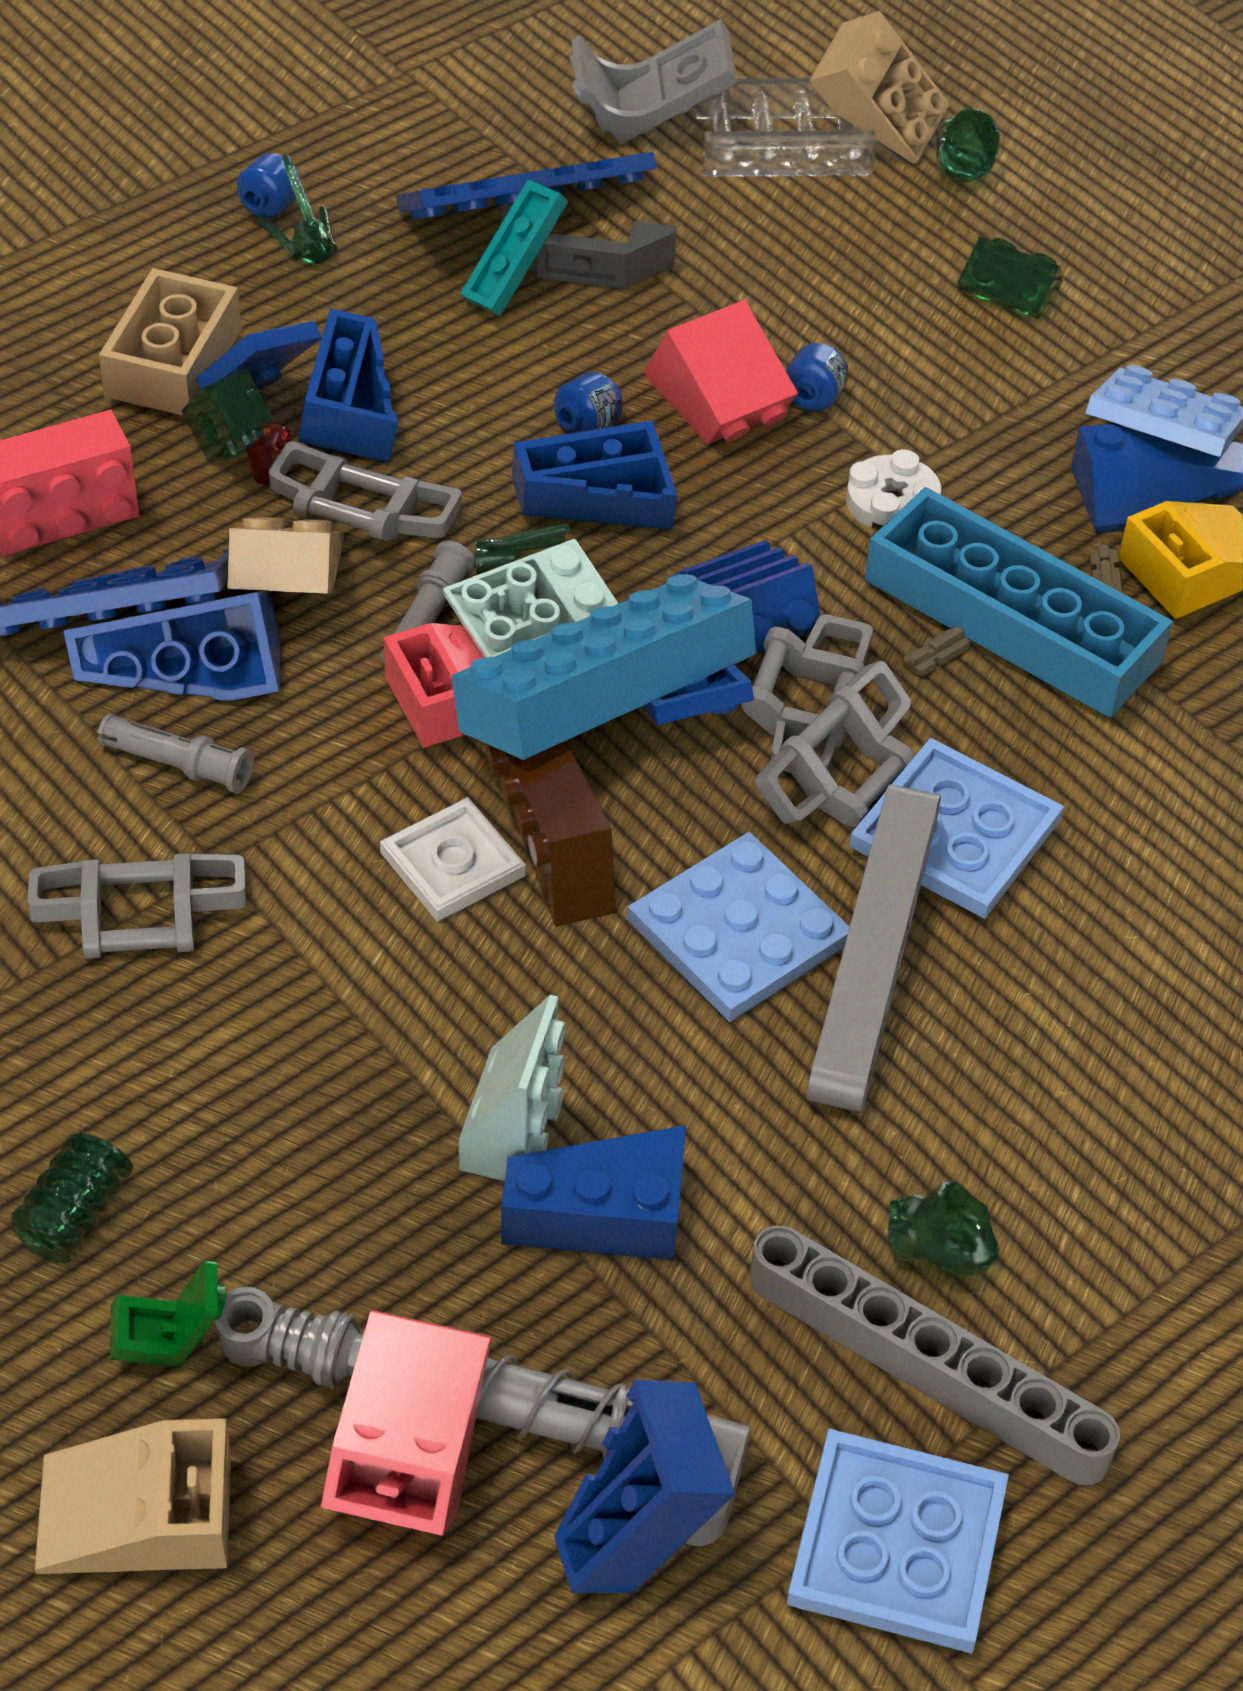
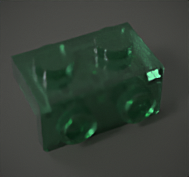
[957,236,1063,319]

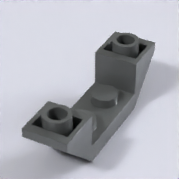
[502,204,677,289]

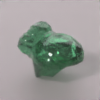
[935,107,1000,182]
[888,1180,1000,1275]

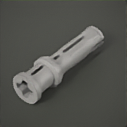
[380,541,476,663]
[98,713,254,794]

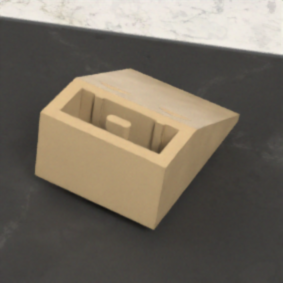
[809,11,950,163]
[228,517,344,594]
[35,1418,231,1574]

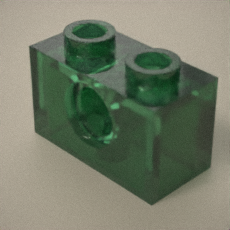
[181,368,274,461]

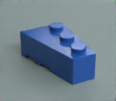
[512,420,677,530]
[501,1125,686,1260]

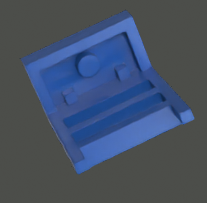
[674,540,820,653]

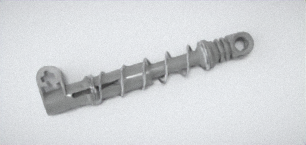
[215,1287,751,1546]

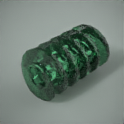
[10,1133,133,1263]

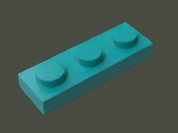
[460,179,569,317]

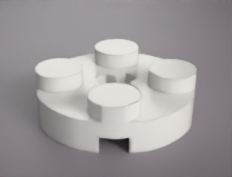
[846,449,941,528]

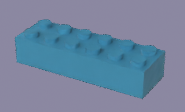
[864,487,1173,718]
[451,574,756,760]

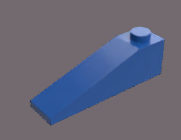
[1071,424,1243,533]
[63,591,280,701]

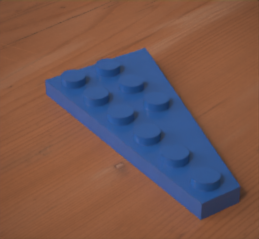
[396,151,656,219]
[0,549,229,636]

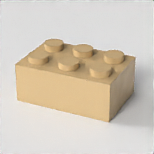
[99,268,242,417]

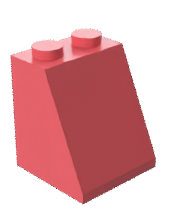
[644,300,798,445]

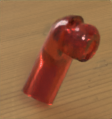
[247,421,292,484]

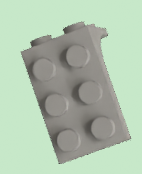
[570,19,737,145]

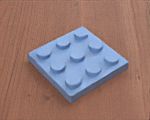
[1085,365,1243,457]
[849,738,1064,919]
[627,831,850,1022]
[786,1429,1009,1653]

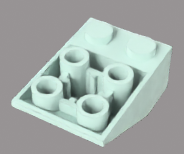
[443,539,619,658]
[459,995,566,1181]

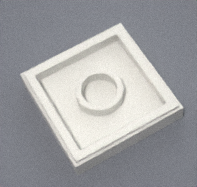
[380,797,526,922]

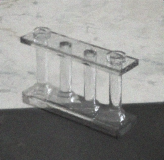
[696,78,876,177]

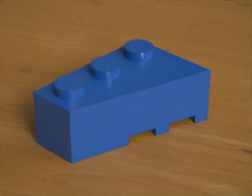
[298,308,398,463]
[554,1379,735,1593]

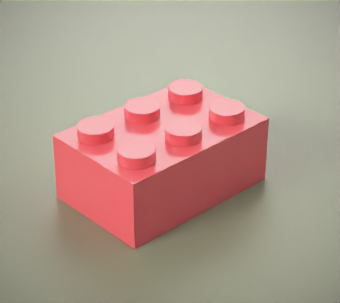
[0,410,139,557]

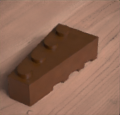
[486,741,616,927]

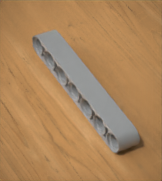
[807,784,941,1113]
[750,1226,1120,1485]

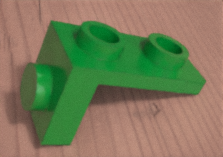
[110,1260,225,1367]

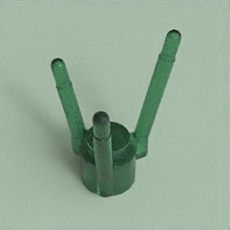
[256,154,338,265]
[475,524,570,575]

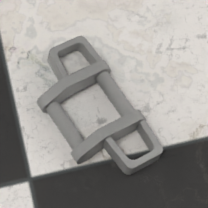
[269,442,462,541]
[741,614,873,773]
[755,661,915,828]
[27,853,246,959]

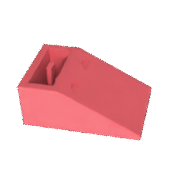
[383,623,483,748]
[321,1310,492,1536]

